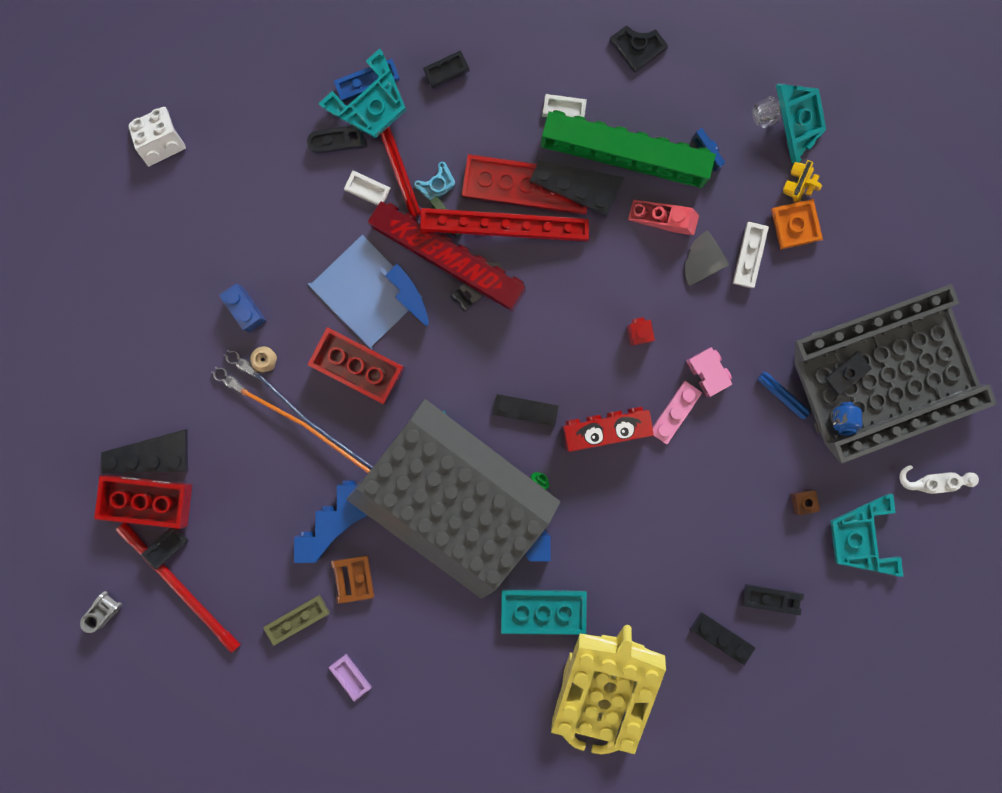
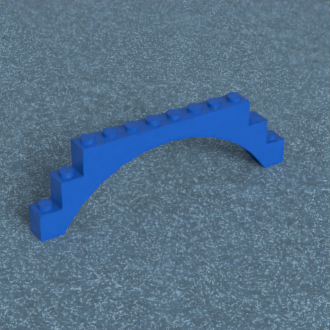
[294,480,551,563]

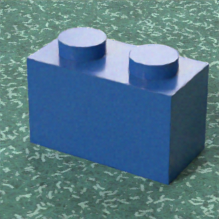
[219,283,266,332]

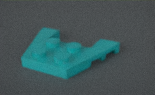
[318,48,407,138]
[830,494,904,577]

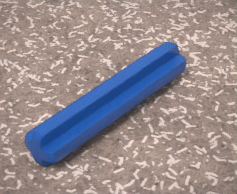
[757,372,811,419]

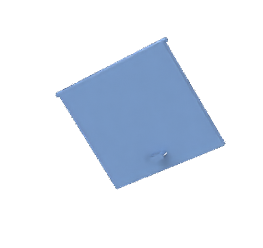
[308,235,423,350]

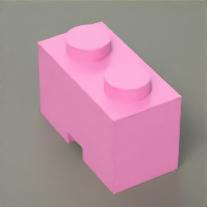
[686,347,732,397]

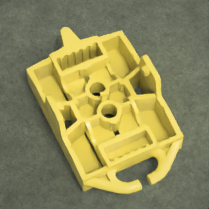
[551,625,666,755]

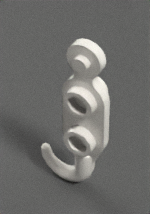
[899,465,979,494]

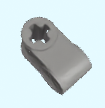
[80,591,122,633]

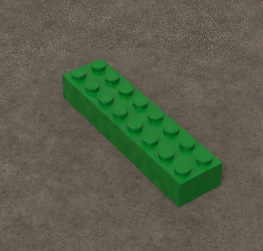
[540,110,716,188]

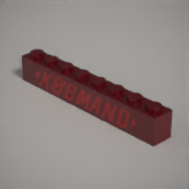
[368,201,526,312]

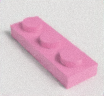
[653,381,702,445]

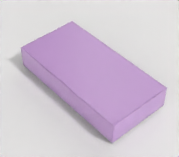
[329,654,372,701]

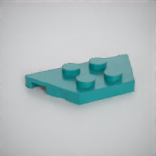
[776,84,826,163]

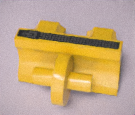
[783,160,822,203]

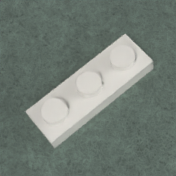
[732,222,769,289]

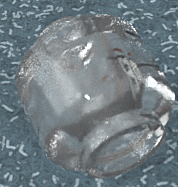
[751,96,782,128]

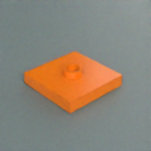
[771,199,823,250]

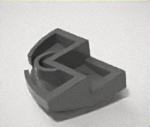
[684,230,729,286]

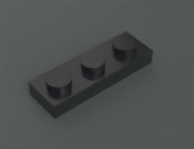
[493,394,559,426]
[690,612,756,666]

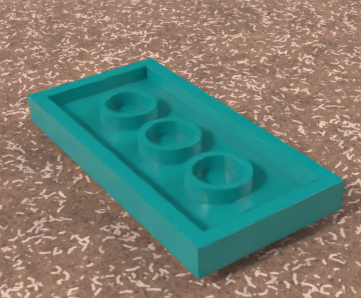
[501,590,587,635]

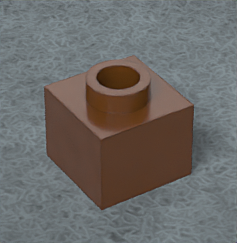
[790,489,820,515]

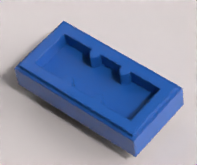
[692,128,726,172]

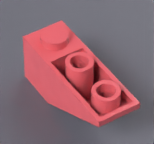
[628,200,699,235]

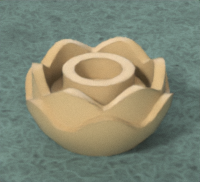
[250,346,277,373]

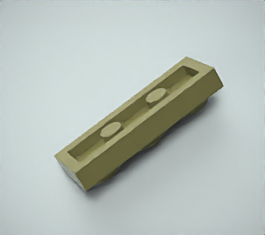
[263,594,330,646]

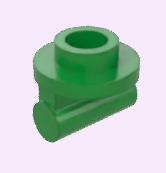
[529,472,549,490]

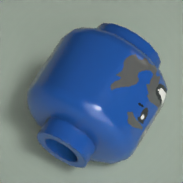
[833,402,863,435]

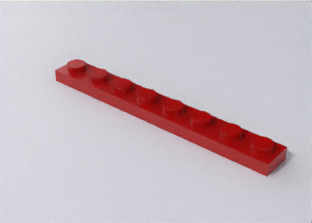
[420,208,589,242]

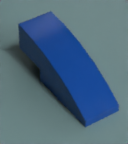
[385,264,429,326]

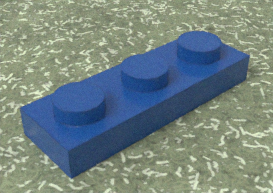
[334,58,400,102]

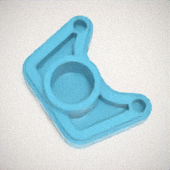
[414,162,455,201]

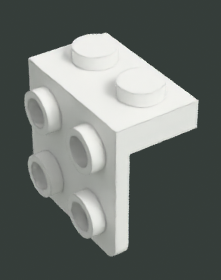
[128,107,186,167]

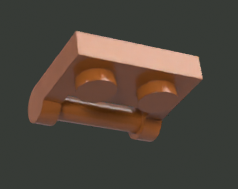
[331,555,375,604]

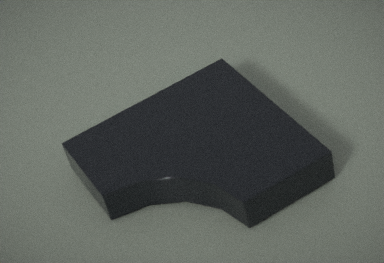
[610,25,668,73]

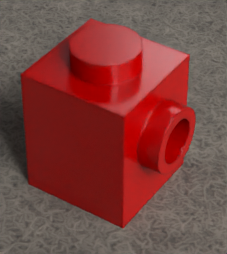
[627,317,655,346]

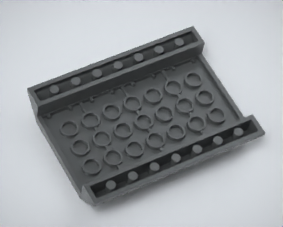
[795,284,997,463]
[346,399,560,599]

